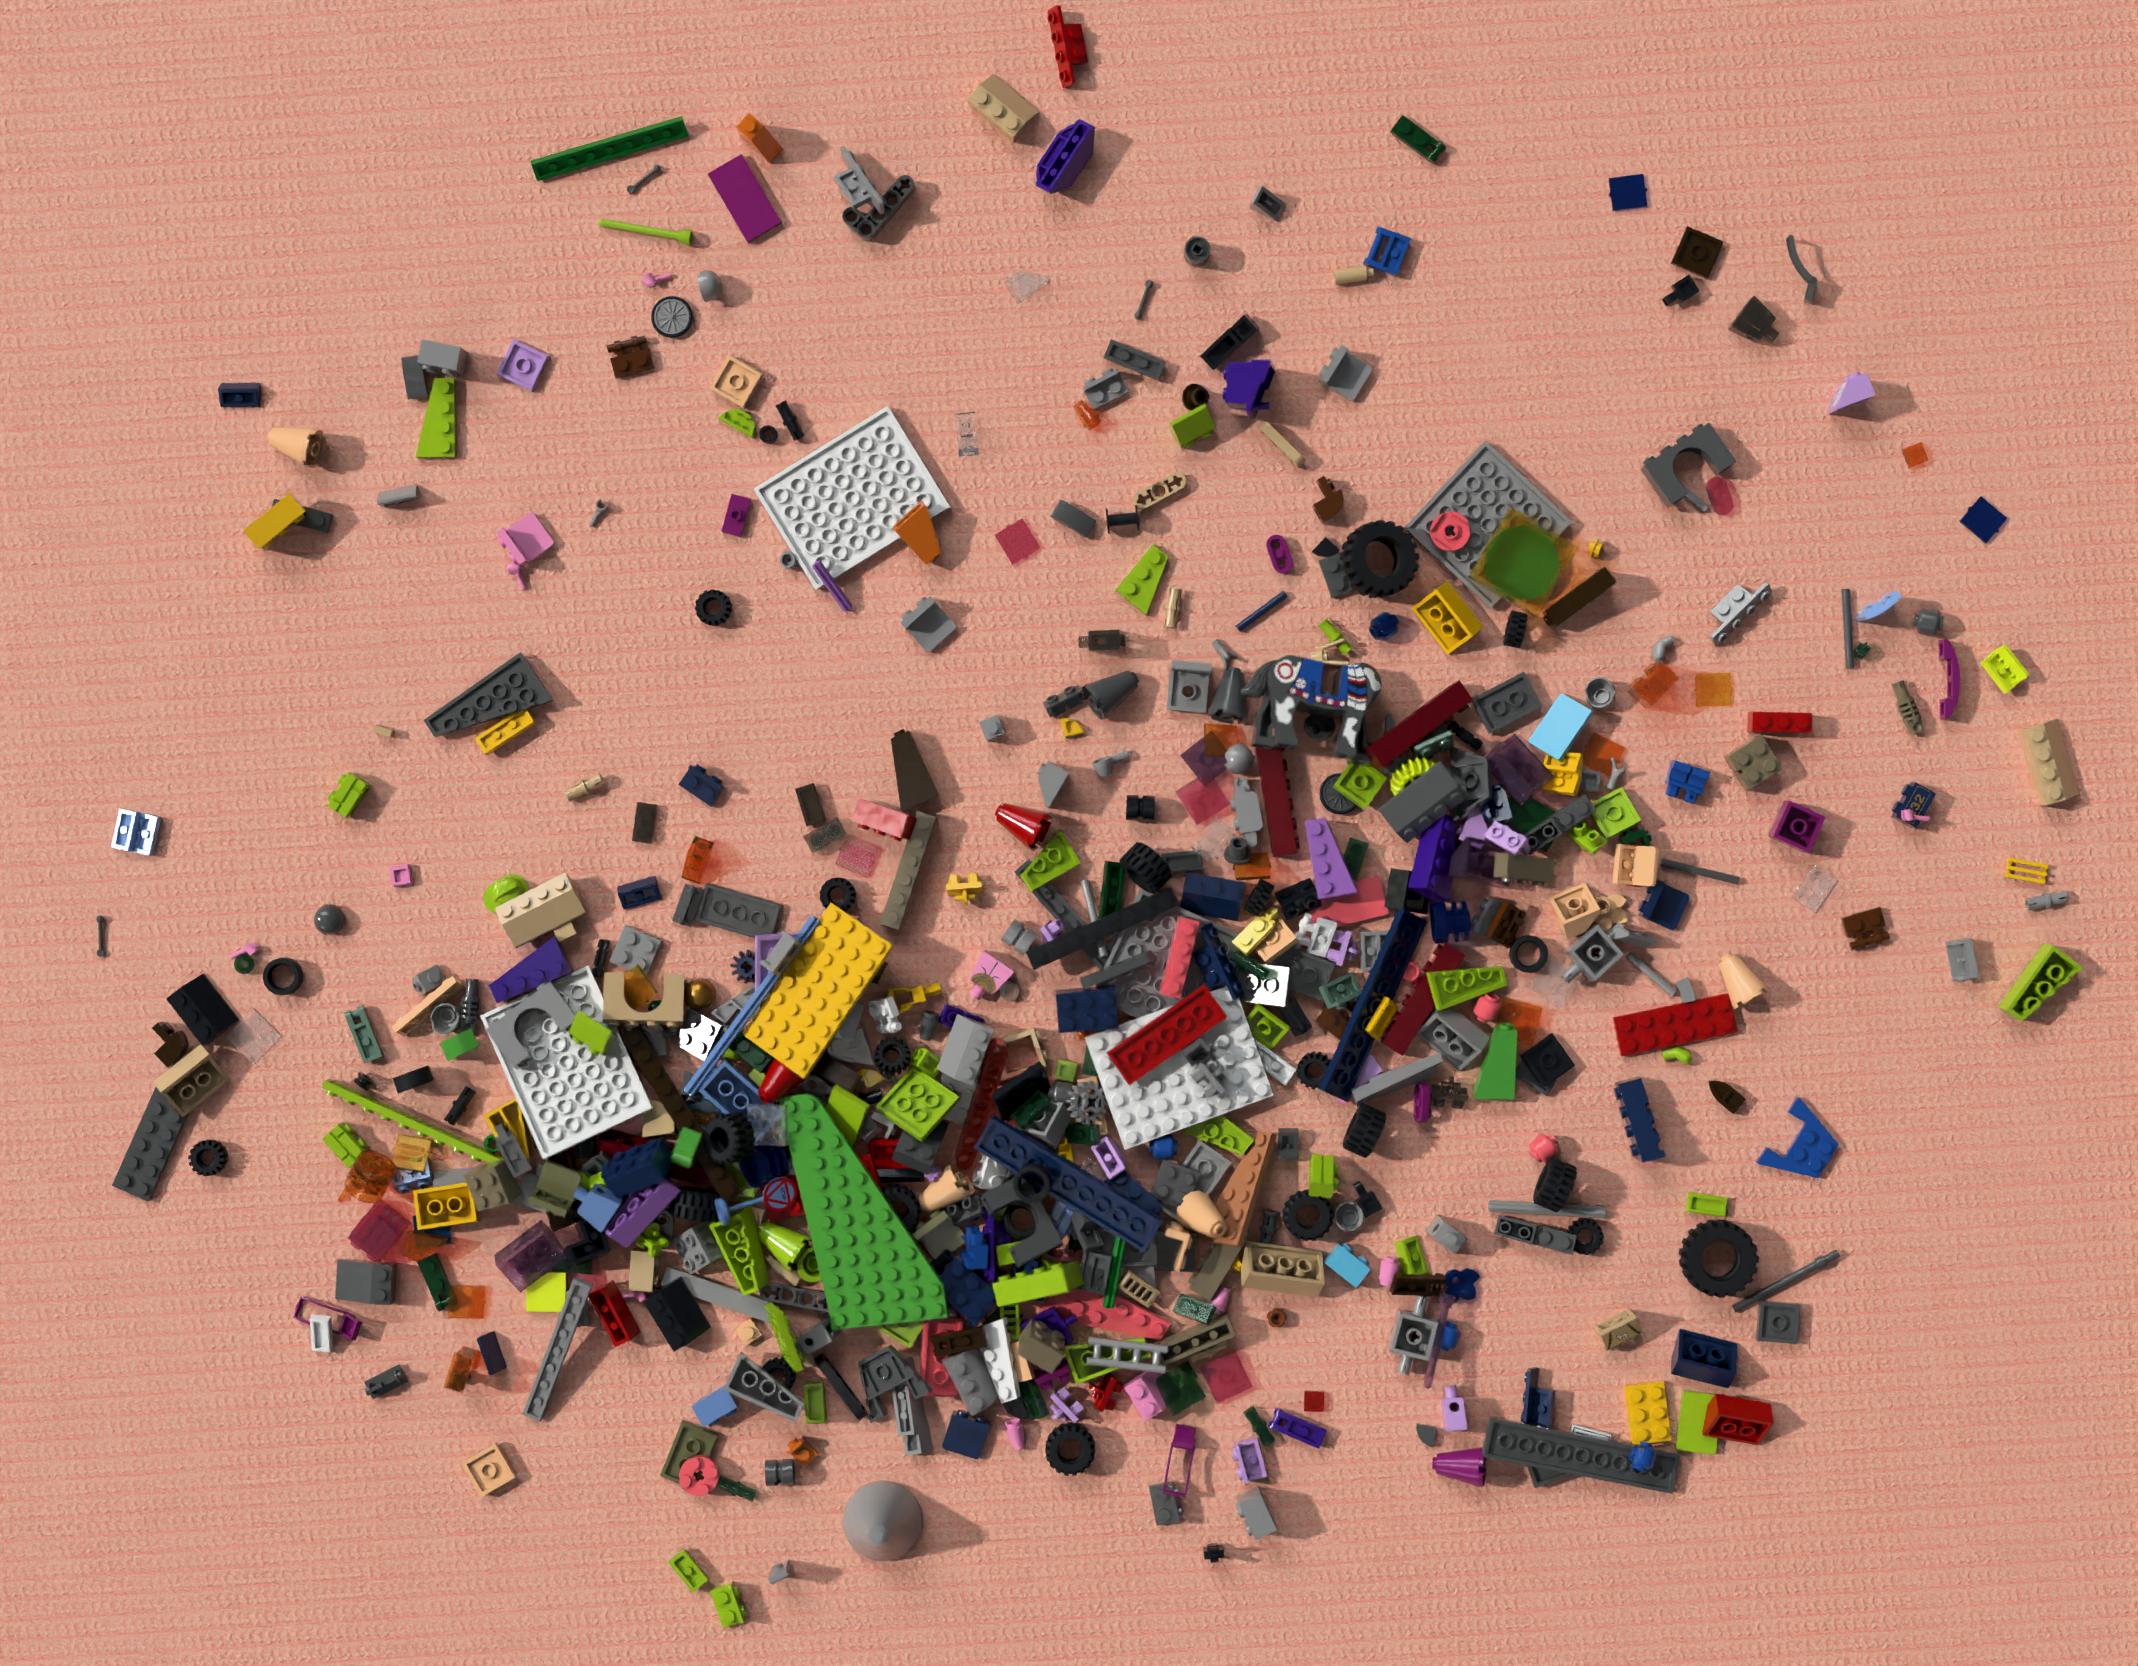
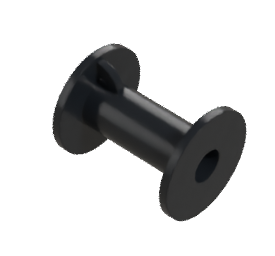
[1105,505,1140,534]

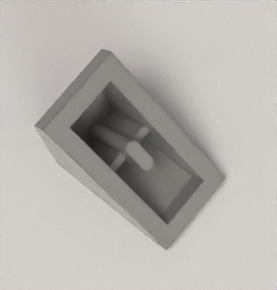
[1250,185,1286,221]

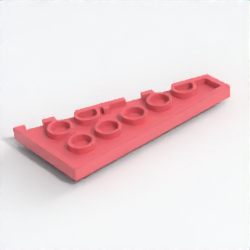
[1038,1288,1170,1341]

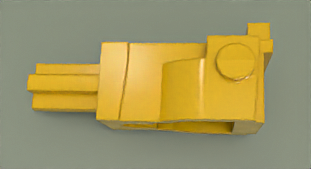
[884,982,942,1015]

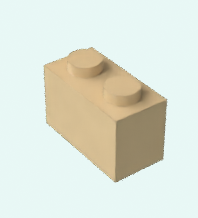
[629,1248,660,1292]

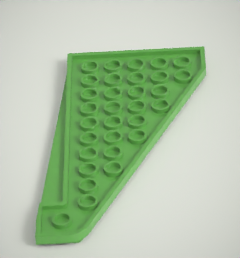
[779,1093,949,1330]

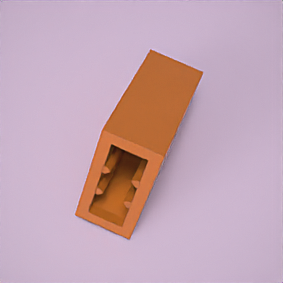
[736,113,783,163]
[893,500,941,565]

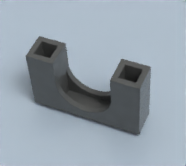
[1641,423,1736,508]
[980,1178,1063,1268]

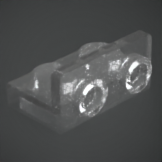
[1191,816,1236,862]

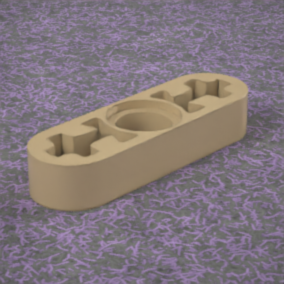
[1258,421,1306,468]
[1133,472,1186,510]

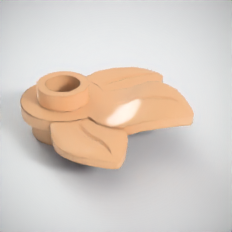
[1595,894,1627,932]

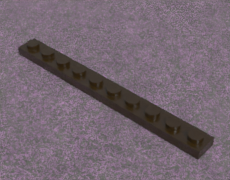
[620,1027,742,1204]

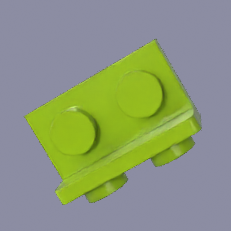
[710,1582,748,1628]

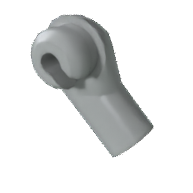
[1652,635,1674,663]

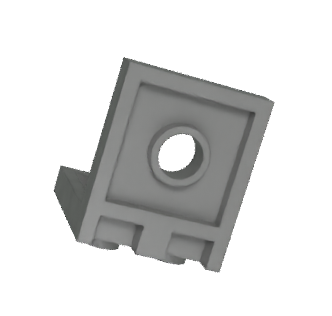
[1166,660,1212,713]

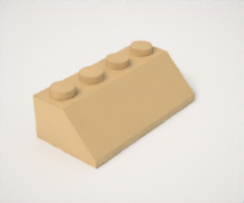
[2018,719,2079,806]
[495,872,587,949]
[1241,1241,1325,1297]

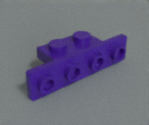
[982,1206,1011,1282]

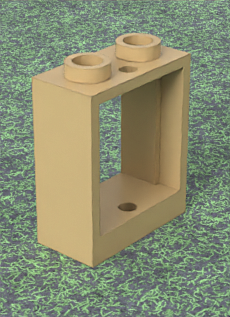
[989,1028,1049,1081]

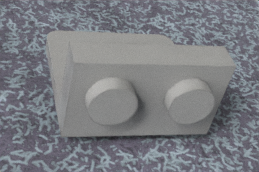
[1319,345,1372,401]
[900,597,956,652]

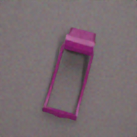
[293,1295,362,1341]
[1163,1424,1196,1498]

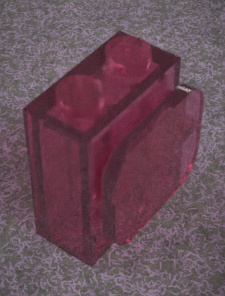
[348,1199,412,1263]

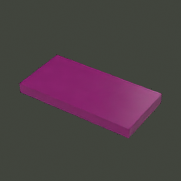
[708,154,782,243]

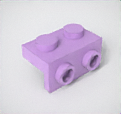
[1484,821,1531,855]
[1232,1437,1267,1485]

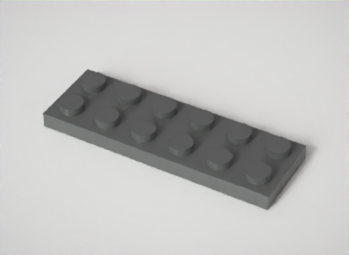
[112,1087,189,1202]

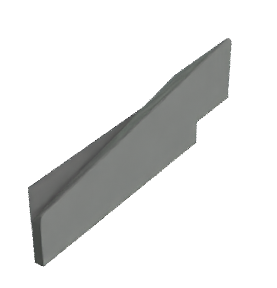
[1351,1053,1443,1107]
[892,1357,934,1455]

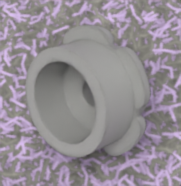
[780,551,799,570]

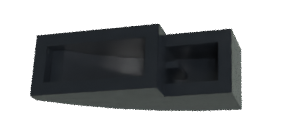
[1200,314,1260,370]

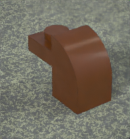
[1312,476,1343,524]

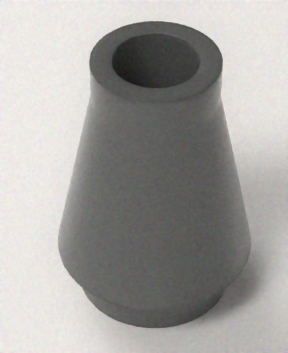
[919,1010,940,1041]

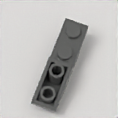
[1524,793,1596,855]
[1494,1215,1578,1255]

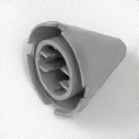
[843,1481,922,1561]

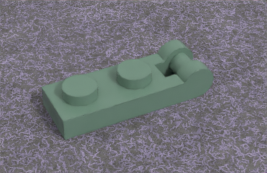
[344,1005,384,1064]

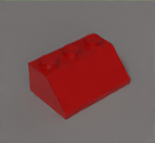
[1702,1394,1774,1445]

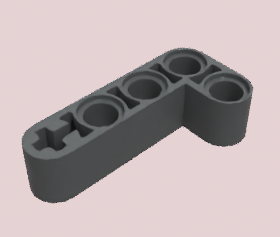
[842,175,915,241]

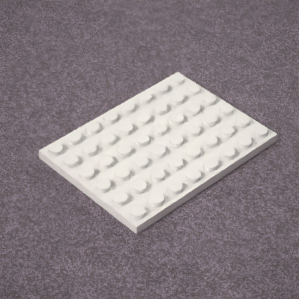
[754,406,950,590]
[480,965,653,1160]
[1084,986,1274,1150]

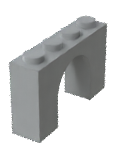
[486,982,576,1070]

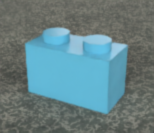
[1324,1243,1371,1288]

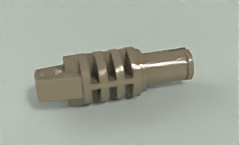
[1892,680,1924,735]

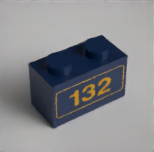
[1891,782,1936,828]

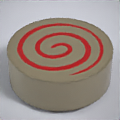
[999,981,1019,1001]

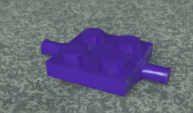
[1020,1306,1078,1345]

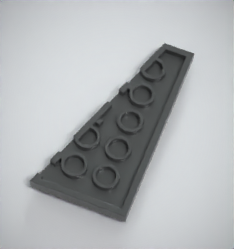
[424,652,554,737]

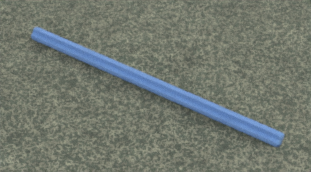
[684,916,820,1096]

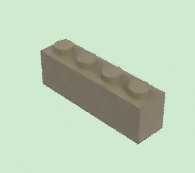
[1188,1230,1250,1301]
[1154,1313,1236,1365]

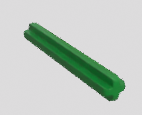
[1103,1236,1126,1309]

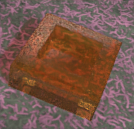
[1902,442,1928,468]

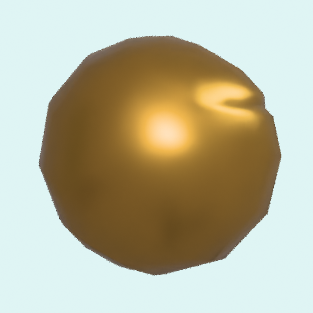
[684,979,716,1009]

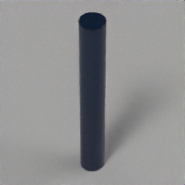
[1236,591,1288,632]

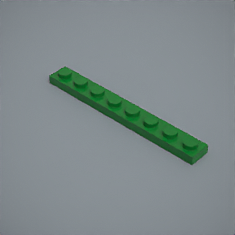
[531,116,689,181]

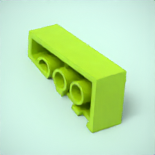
[1998,943,2083,1021]
[709,1206,770,1296]
[992,1261,1084,1307]
[1065,1337,1152,1384]

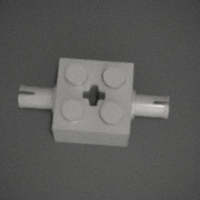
[1560,922,1624,984]
[1388,1296,1438,1375]

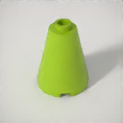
[757,1222,813,1272]

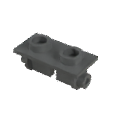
[1043,685,1085,717]
[672,883,704,927]
[364,1364,409,1399]

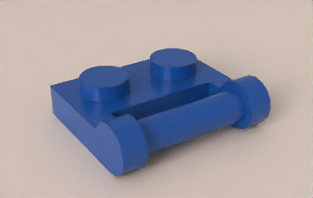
[1363,227,1411,277]

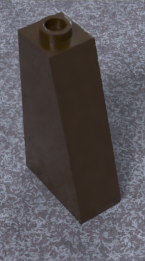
[1542,567,1617,628]
[891,729,939,812]
[812,1053,863,1094]

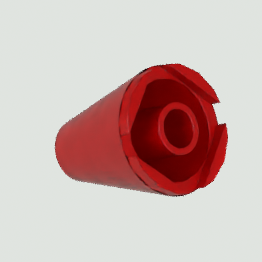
[995,803,1052,851]
[758,1058,810,1104]

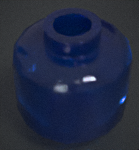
[1369,612,1399,641]

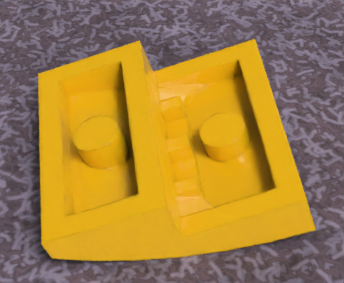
[1540,752,1583,796]

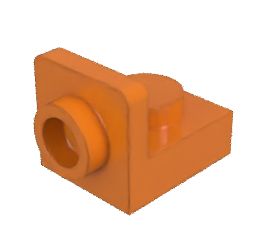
[787,1436,818,1468]

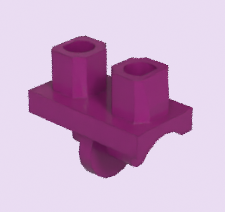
[1034,1358,1070,1390]

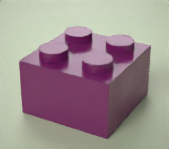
[1768,800,1825,853]

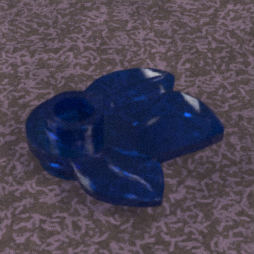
[1445,1268,1480,1304]

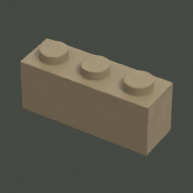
[1494,853,1554,886]

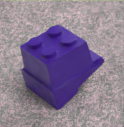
[1223,359,1275,419]

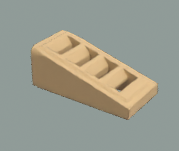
[1118,1268,1160,1308]

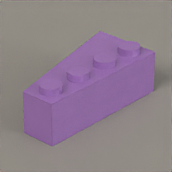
[1305,818,1360,901]
[603,1176,681,1248]

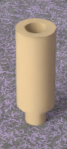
[1333,266,1374,285]
[766,1255,801,1286]

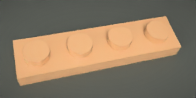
[392,976,465,1037]

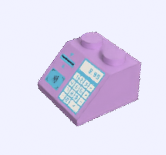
[1827,372,1875,414]

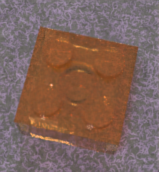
[1628,661,1679,708]

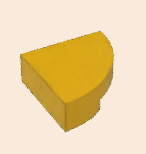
[1060,718,1084,738]
[858,1069,884,1089]

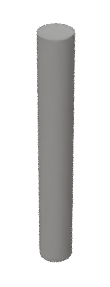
[1626,952,1676,996]

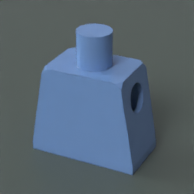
[573,1184,624,1232]

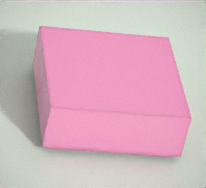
[389,864,413,887]

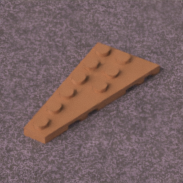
[1195,1131,1277,1248]

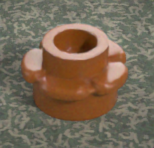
[1267,1308,1286,1327]

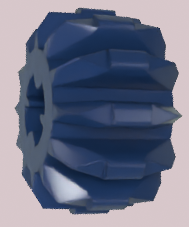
[730,950,755,983]

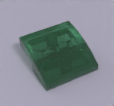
[1155,1360,1206,1417]

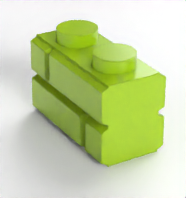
[327,772,371,818]
[322,1122,369,1169]
[1309,1154,1339,1198]

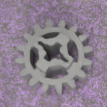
[1066,1081,1108,1124]

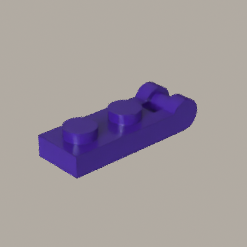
[1268,1408,1327,1449]

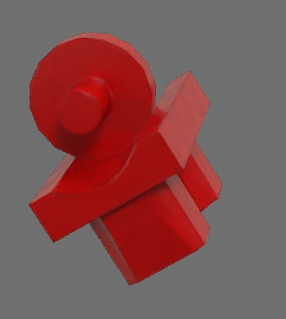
[1089,1373,1124,1412]

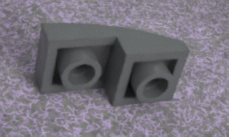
[401,355,428,399]
[1050,500,1096,538]

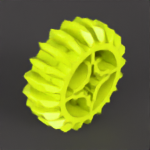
[1390,757,1436,796]

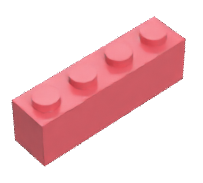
[1159,916,1199,999]

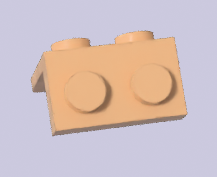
[1612,844,1659,887]
[1164,1221,1192,1272]

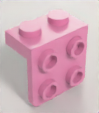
[496,513,554,567]

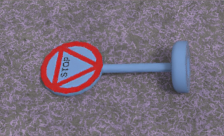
[715,1177,797,1226]

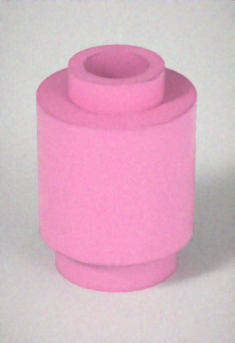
[1378,1256,1401,1287]

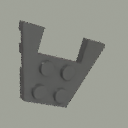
[858,1345,933,1423]

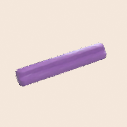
[812,560,852,612]

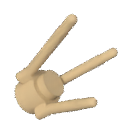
[1311,638,1357,666]

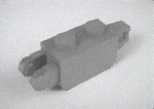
[1230,777,1263,848]

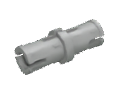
[2025,890,2068,911]

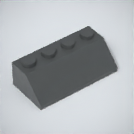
[1378,761,1469,843]

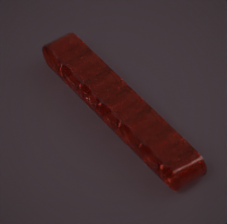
[954,1038,1008,1170]

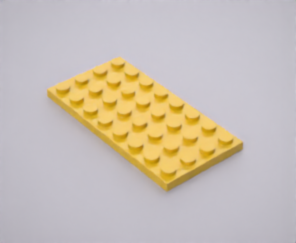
[743,903,894,1079]

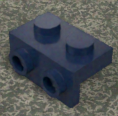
[1481,783,1514,826]

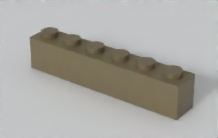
[880,811,937,930]

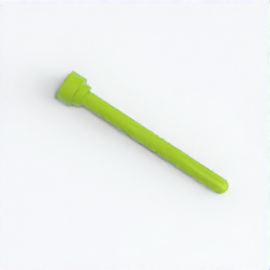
[598,219,693,246]

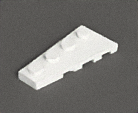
[979,1317,1021,1404]

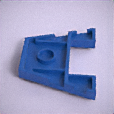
[1756,1097,1839,1178]

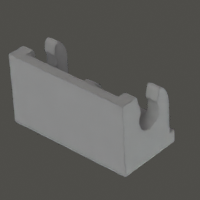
[760,931,803,976]
[1945,938,1979,981]

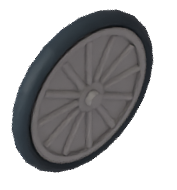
[651,296,693,338]

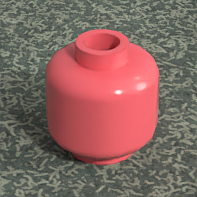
[1473,992,1502,1023]
[1529,1134,1559,1163]

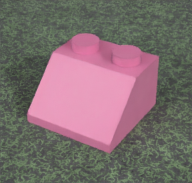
[1124,1371,1178,1421]

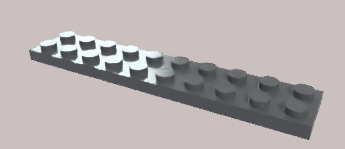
[1482,1416,1680,1494]

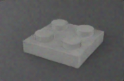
[609,925,662,977]

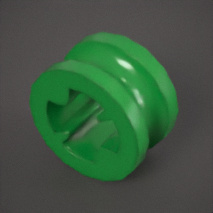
[484,1134,499,1152]

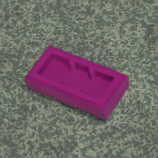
[721,494,751,537]

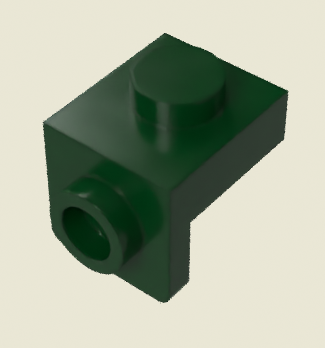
[1619,827,1652,847]

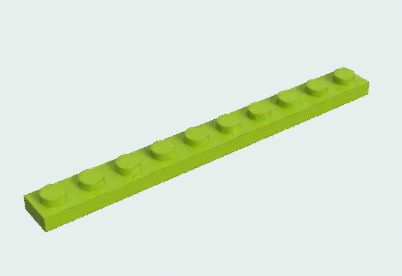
[322,1079,504,1163]

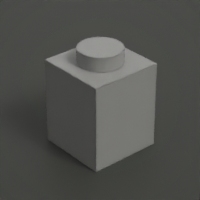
[979,715,1005,741]

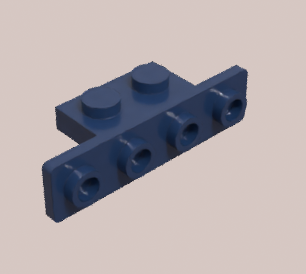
[1193,923,1244,1000]
[1521,1367,1555,1429]

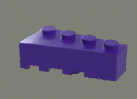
[1408,814,1456,901]
[489,936,573,1003]

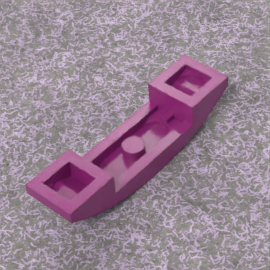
[1939,639,1960,719]

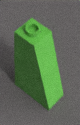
[1473,1023,1517,1100]

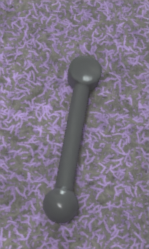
[627,165,661,194]
[1134,280,1154,320]
[96,915,106,957]

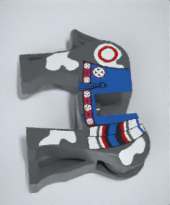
[1240,655,1382,766]

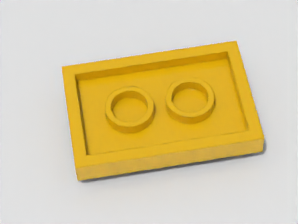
[1623,1380,1671,1445]

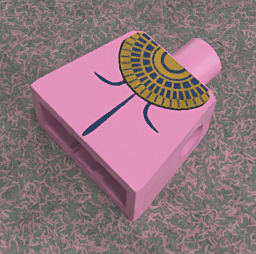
[969,950,1014,1000]

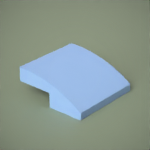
[1855,591,1902,622]
[111,808,162,856]

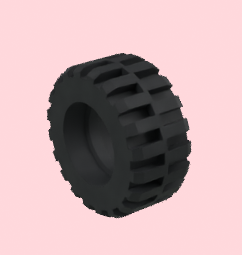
[1339,520,1419,598]
[1679,1219,1759,1298]

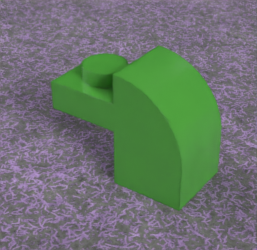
[439,1028,479,1061]
[671,1127,702,1168]

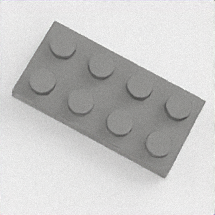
[1157,1140,1232,1222]

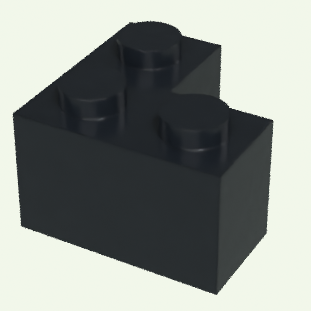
[563,1219,611,1269]

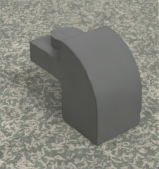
[1071,1211,1104,1252]

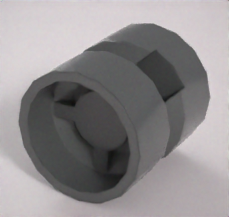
[1184,236,1210,267]
[765,1459,795,1486]

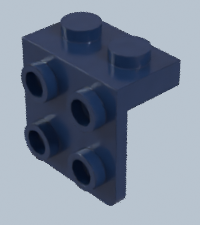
[1638,880,1689,930]
[942,1410,991,1459]

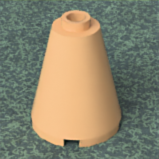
[267,427,326,468]
[1719,953,1769,1010]
[919,1161,975,1212]
[1177,1190,1227,1238]

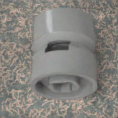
[1001,919,1038,956]

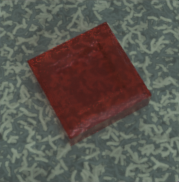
[1304,1390,1324,1412]

